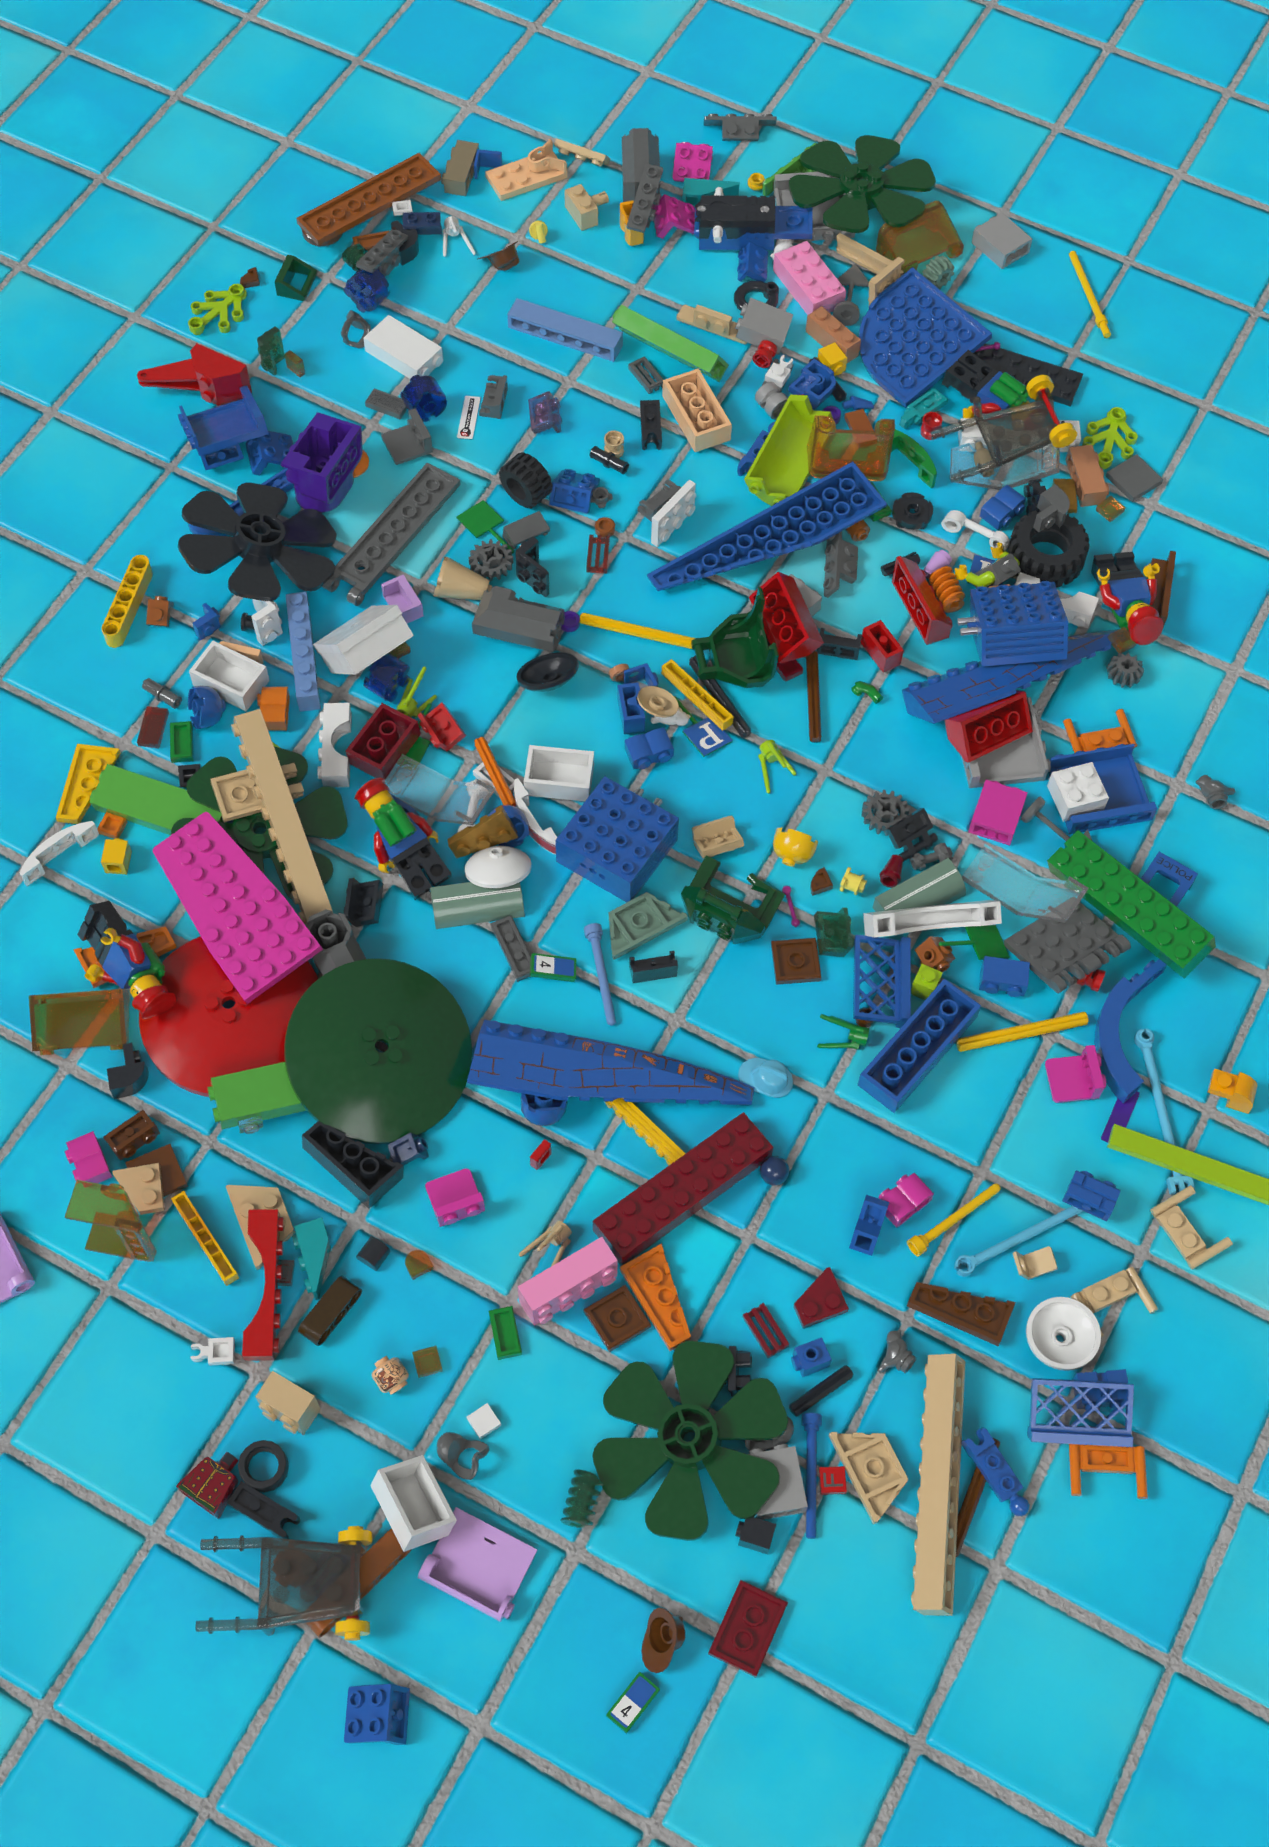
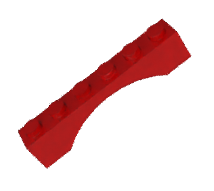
[242,1209,284,1361]

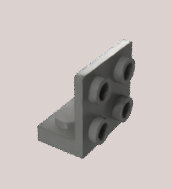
[381,408,433,465]

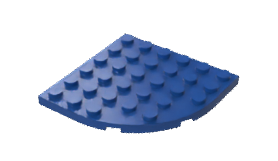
[859,267,992,408]

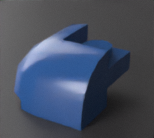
[788,359,836,410]

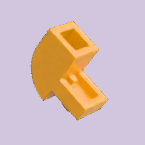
[1207,1069,1258,1114]

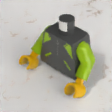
[954,542,1021,588]

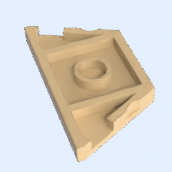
[226,1185,295,1270]
[829,1432,909,1525]

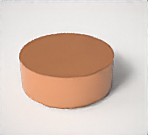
[609,664,630,682]

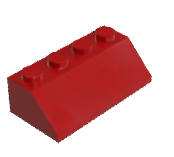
[892,556,953,645]
[749,572,824,663]
[944,690,1033,763]

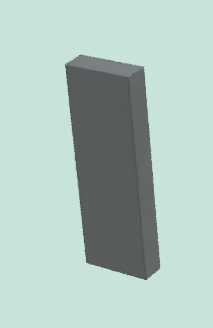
[490,915,531,982]

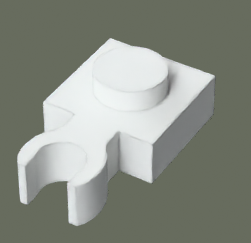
[765,355,793,388]
[190,1337,235,1366]

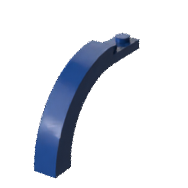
[1094,959,1167,1104]

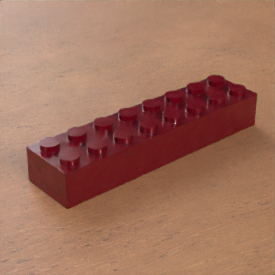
[593,1112,773,1266]

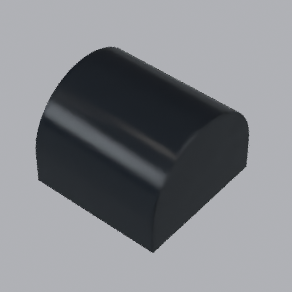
[178,764,202,787]
[356,1236,390,1271]

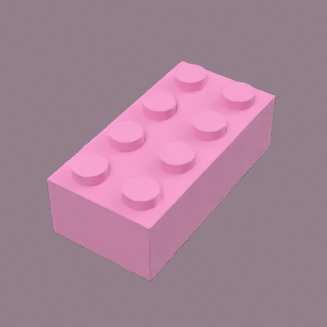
[773,241,846,315]
[517,1237,618,1326]

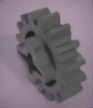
[469,539,513,581]
[861,790,910,836]

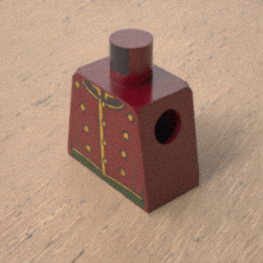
[176,1452,239,1519]

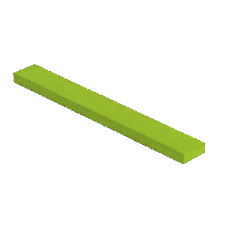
[1107,1124,1269,1205]

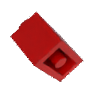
[861,620,904,673]

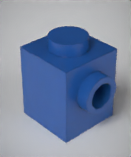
[791,1337,832,1377]

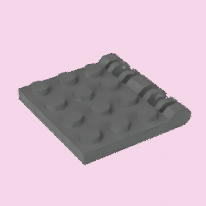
[1004,897,1131,993]

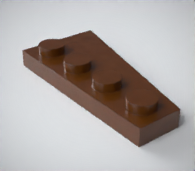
[907,1282,1016,1346]

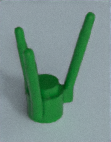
[817,1014,869,1049]

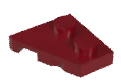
[793,1267,849,1329]

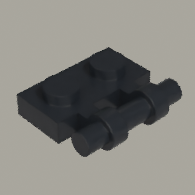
[886,808,938,862]

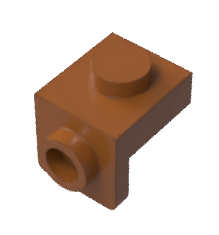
[146,596,173,627]

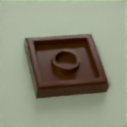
[771,938,821,985]
[125,1144,188,1197]
[583,1285,651,1352]

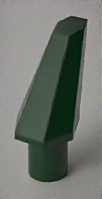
[747,873,781,894]

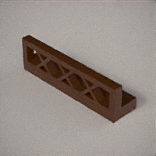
[1150,551,1176,628]

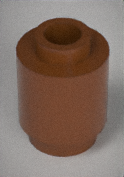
[846,519,870,541]

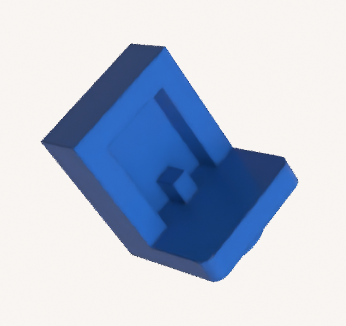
[192,603,221,640]

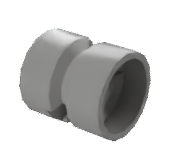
[755,382,788,420]

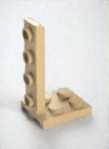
[837,233,904,306]

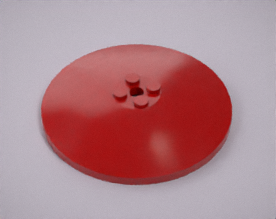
[139,936,318,1097]

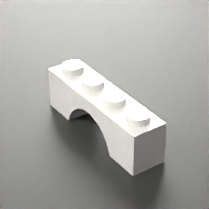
[1015,572,1099,629]
[318,703,352,787]

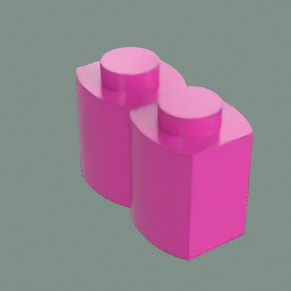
[65,1131,112,1189]
[878,1173,934,1228]

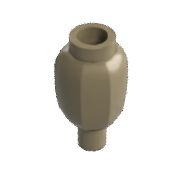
[974,442,996,477]

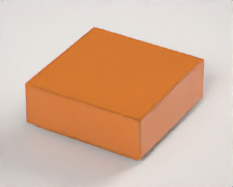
[97,812,128,839]

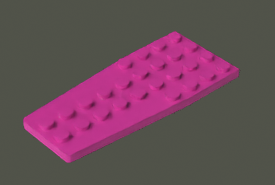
[153,812,323,1004]

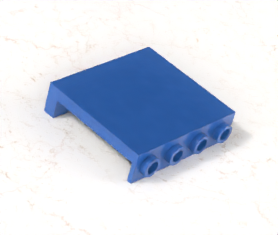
[178,386,269,456]
[1048,744,1157,834]

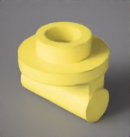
[529,220,548,243]

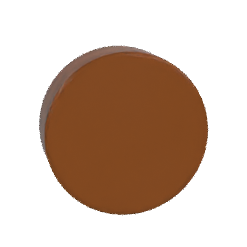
[595,517,615,538]

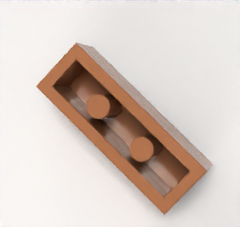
[806,306,861,363]
[1065,445,1109,507]

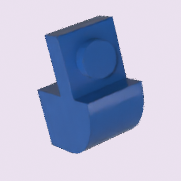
[849,1195,889,1256]

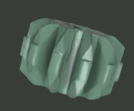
[923,255,955,289]

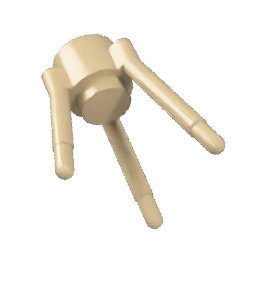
[519,1221,572,1266]

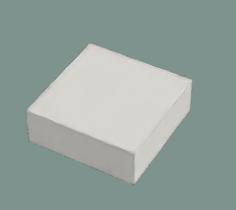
[466,1403,501,1440]

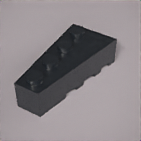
[302,1121,404,1209]

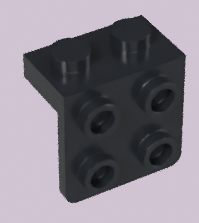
[516,536,549,597]

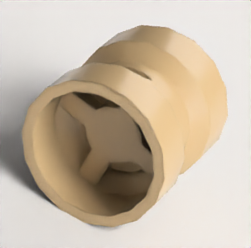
[604,430,624,458]

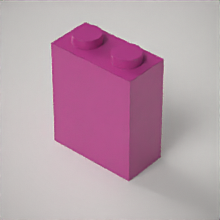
[968,779,1028,846]

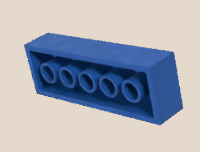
[858,979,981,1113]

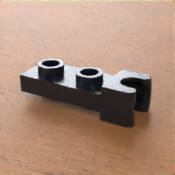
[640,400,662,450]
[227,1481,300,1542]

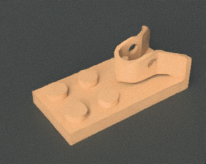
[485,139,567,201]

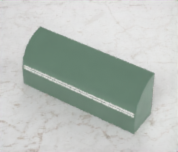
[873,858,966,912]
[430,882,525,929]

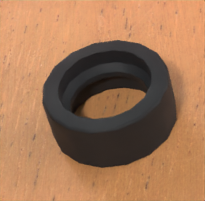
[238,1440,289,1493]

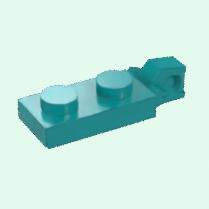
[899,388,948,429]

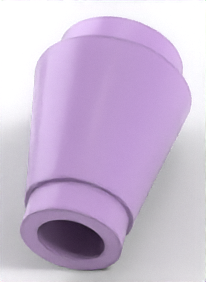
[923,550,952,579]

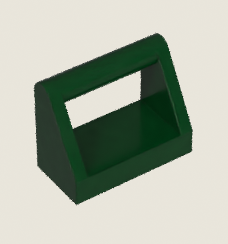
[275,255,318,301]

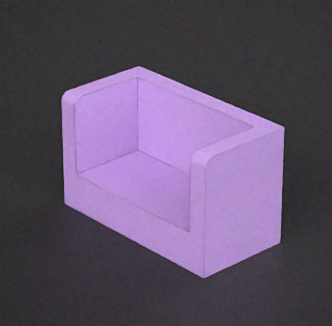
[381,574,424,623]

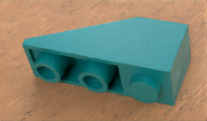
[682,178,740,207]
[292,1217,331,1300]

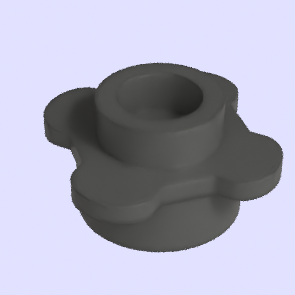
[591,487,613,508]

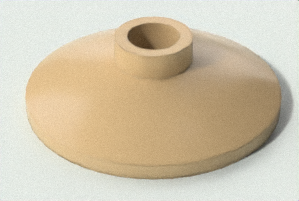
[637,686,679,718]

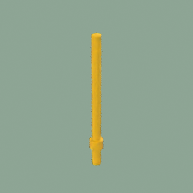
[1069,251,1111,338]

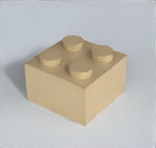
[255,1371,321,1435]

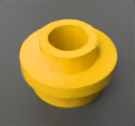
[748,173,765,191]

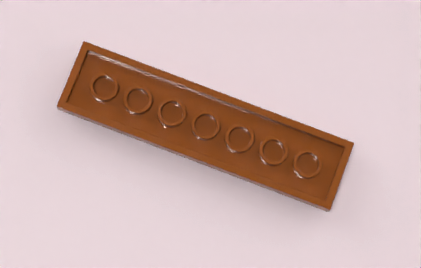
[296,153,441,246]

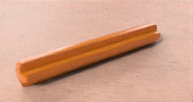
[474,737,516,806]

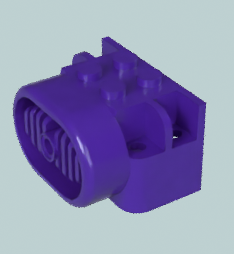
[281,412,363,513]

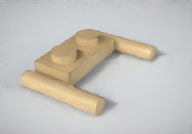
[1150,1185,1233,1270]
[1071,1267,1158,1337]

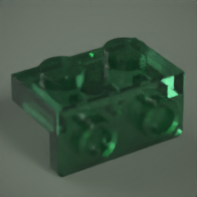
[257,326,285,376]
[814,908,854,957]

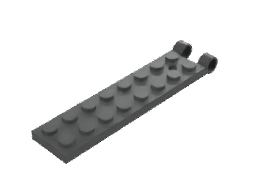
[322,463,460,606]

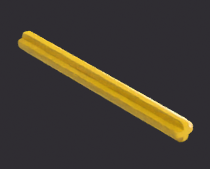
[580,613,696,649]
[956,1012,1089,1052]

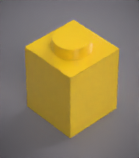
[817,342,847,376]
[101,838,132,875]

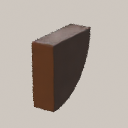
[240,267,260,288]
[810,867,833,896]

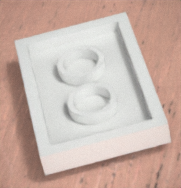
[651,480,696,547]

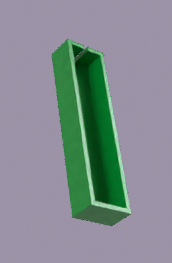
[1047,830,1216,979]

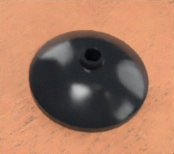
[517,652,579,692]

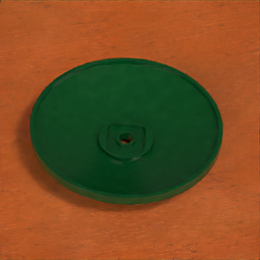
[284,959,472,1144]

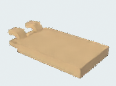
[211,763,304,822]

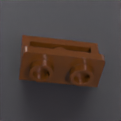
[103,1110,160,1161]

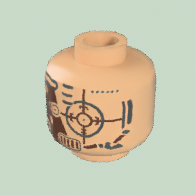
[372,1356,409,1395]

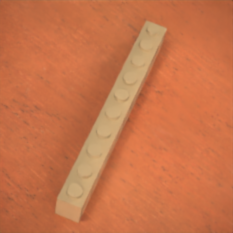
[231,709,333,927]
[911,1354,965,1616]

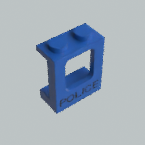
[1141,852,1198,907]

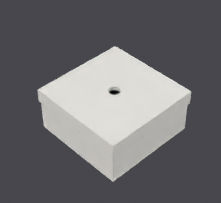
[313,605,414,675]

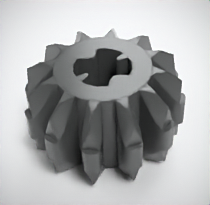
[1107,652,1144,688]

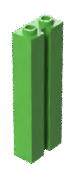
[612,305,728,382]
[90,764,226,835]
[207,1062,307,1130]

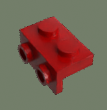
[417,703,466,751]

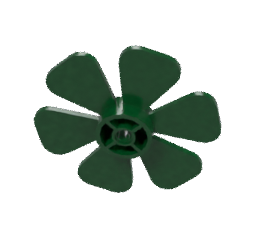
[788,135,936,233]
[171,746,348,899]
[593,1341,788,1541]

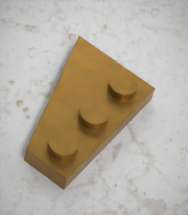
[448,805,518,858]

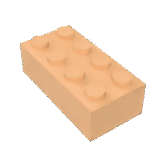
[662,368,732,452]

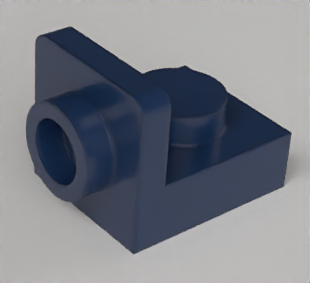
[387,1133,429,1165]

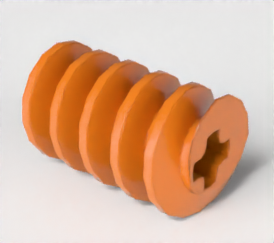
[929,566,965,613]

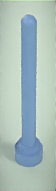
[584,923,616,1026]

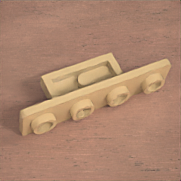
[676,304,747,344]

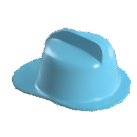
[738,1058,793,1098]

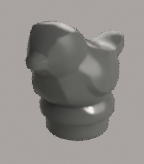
[1196,775,1235,809]
[877,1330,917,1374]

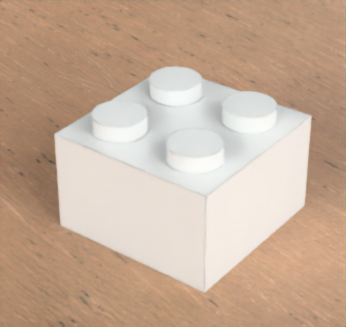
[1047,762,1109,822]

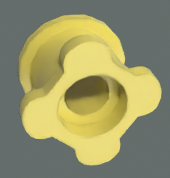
[839,867,867,895]

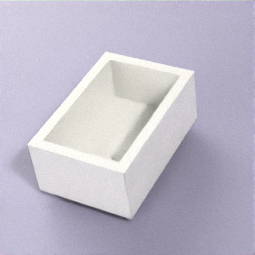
[189,641,270,711]
[524,745,594,801]
[370,1455,457,1552]

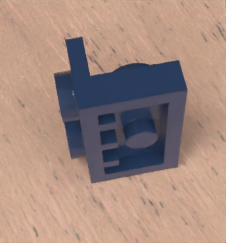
[403,212,442,235]

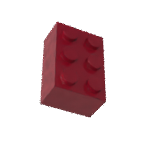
[345,703,421,782]

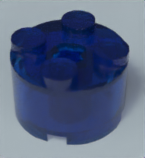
[344,269,390,313]
[400,375,447,422]
[363,653,410,703]

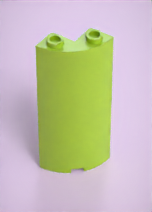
[744,394,835,506]

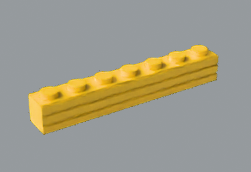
[661,659,734,731]
[605,1098,686,1165]
[171,1191,239,1286]

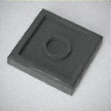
[1106,454,1163,502]

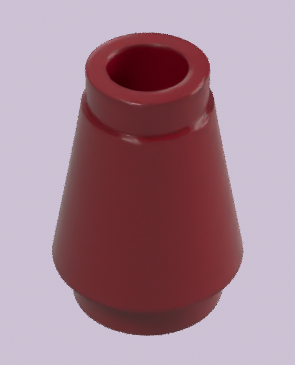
[880,855,903,888]

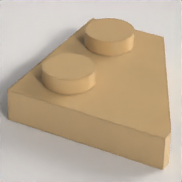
[113,1163,165,1215]

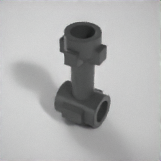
[910,843,953,870]

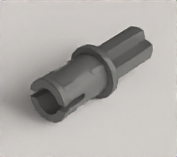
[142,678,182,709]

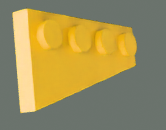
[56,744,121,824]

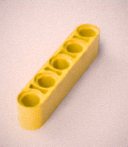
[102,555,153,648]

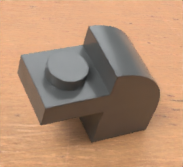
[1033,484,1070,532]

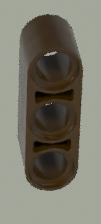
[298,1275,362,1346]

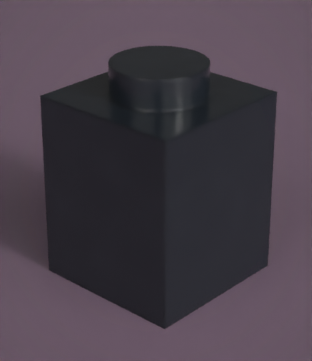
[735,1517,776,1555]

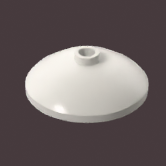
[465,846,531,888]
[1026,1297,1101,1370]

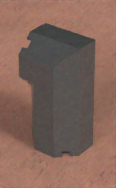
[622,128,660,202]
[472,586,565,652]
[307,909,366,976]

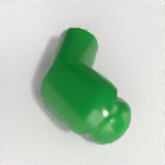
[851,681,883,704]

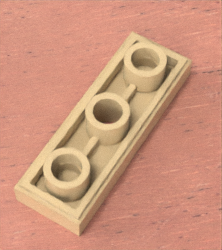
[554,138,611,167]

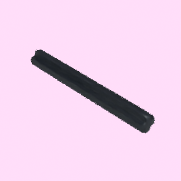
[689,655,751,738]

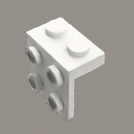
[251,599,283,646]

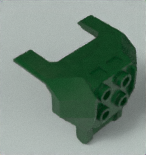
[691,587,779,688]
[681,855,785,944]

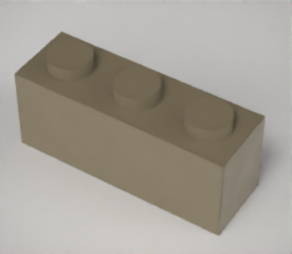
[441,140,479,196]

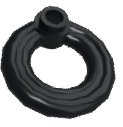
[734,281,779,311]

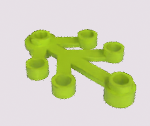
[188,284,247,335]
[1082,407,1138,469]

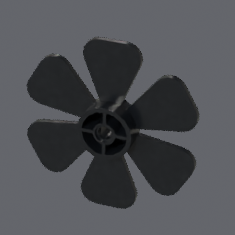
[178,483,337,601]

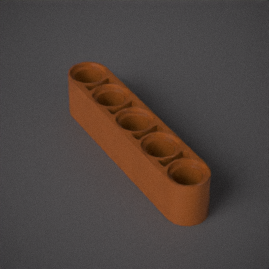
[302,1528,412,1638]

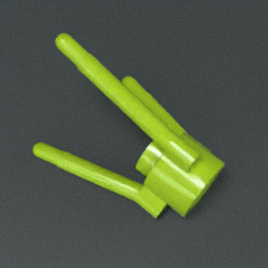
[396,667,437,718]
[758,740,796,794]

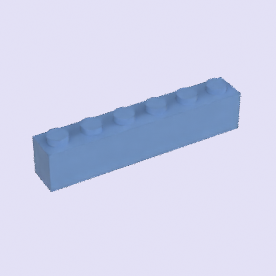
[507,298,623,362]
[286,592,321,712]

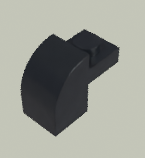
[391,220,419,266]
[107,1042,149,1099]

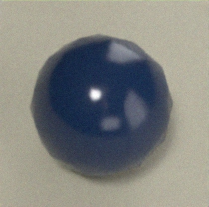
[760,1156,790,1186]

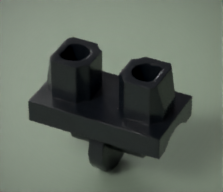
[724,1346,752,1397]

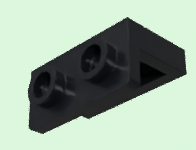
[343,878,383,927]

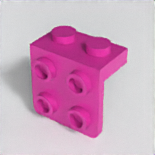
[673,142,713,182]
[654,194,695,239]
[1045,1045,1106,1103]
[425,1168,485,1227]

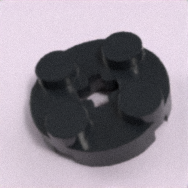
[1024,479,1046,515]
[892,493,933,530]

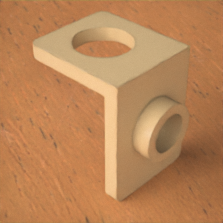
[1013,1246,1058,1280]

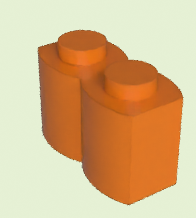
[257,687,290,730]

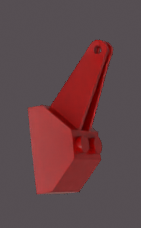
[137,343,252,406]

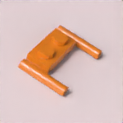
[1063,709,1137,753]
[1069,1444,1148,1499]

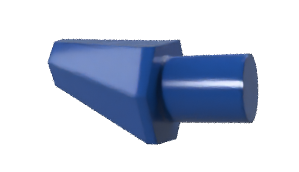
[842,396,874,410]

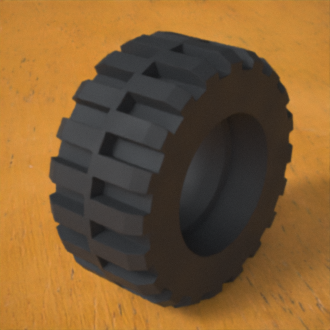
[1008,510,1090,588]

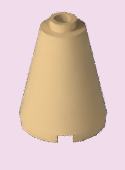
[433,556,492,600]

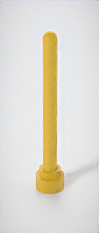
[907,1183,1001,1257]

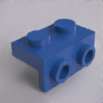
[737,242,768,282]

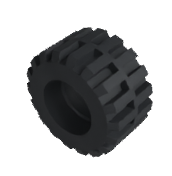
[499,452,553,509]

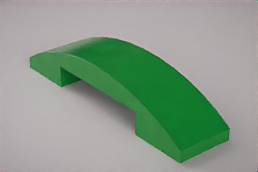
[878,425,937,489]

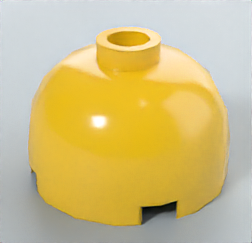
[773,828,818,867]

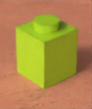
[911,964,943,1000]

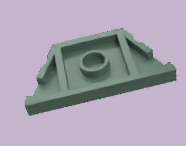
[609,892,688,960]

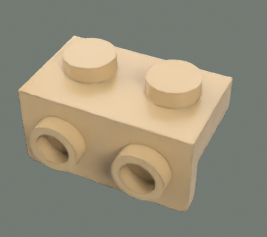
[692,815,744,859]

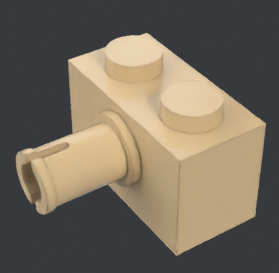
[565,184,609,231]

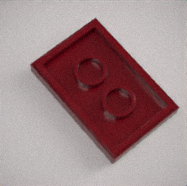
[708,1580,788,1678]

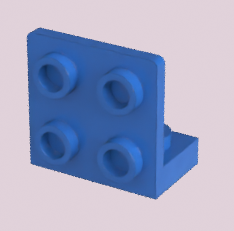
[245,431,293,475]
[549,469,600,514]
[344,1684,410,1745]

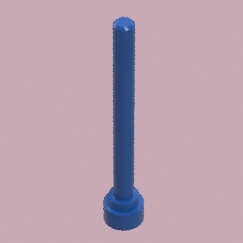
[802,1413,822,1539]

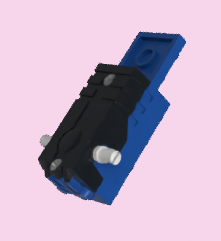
[694,187,813,250]

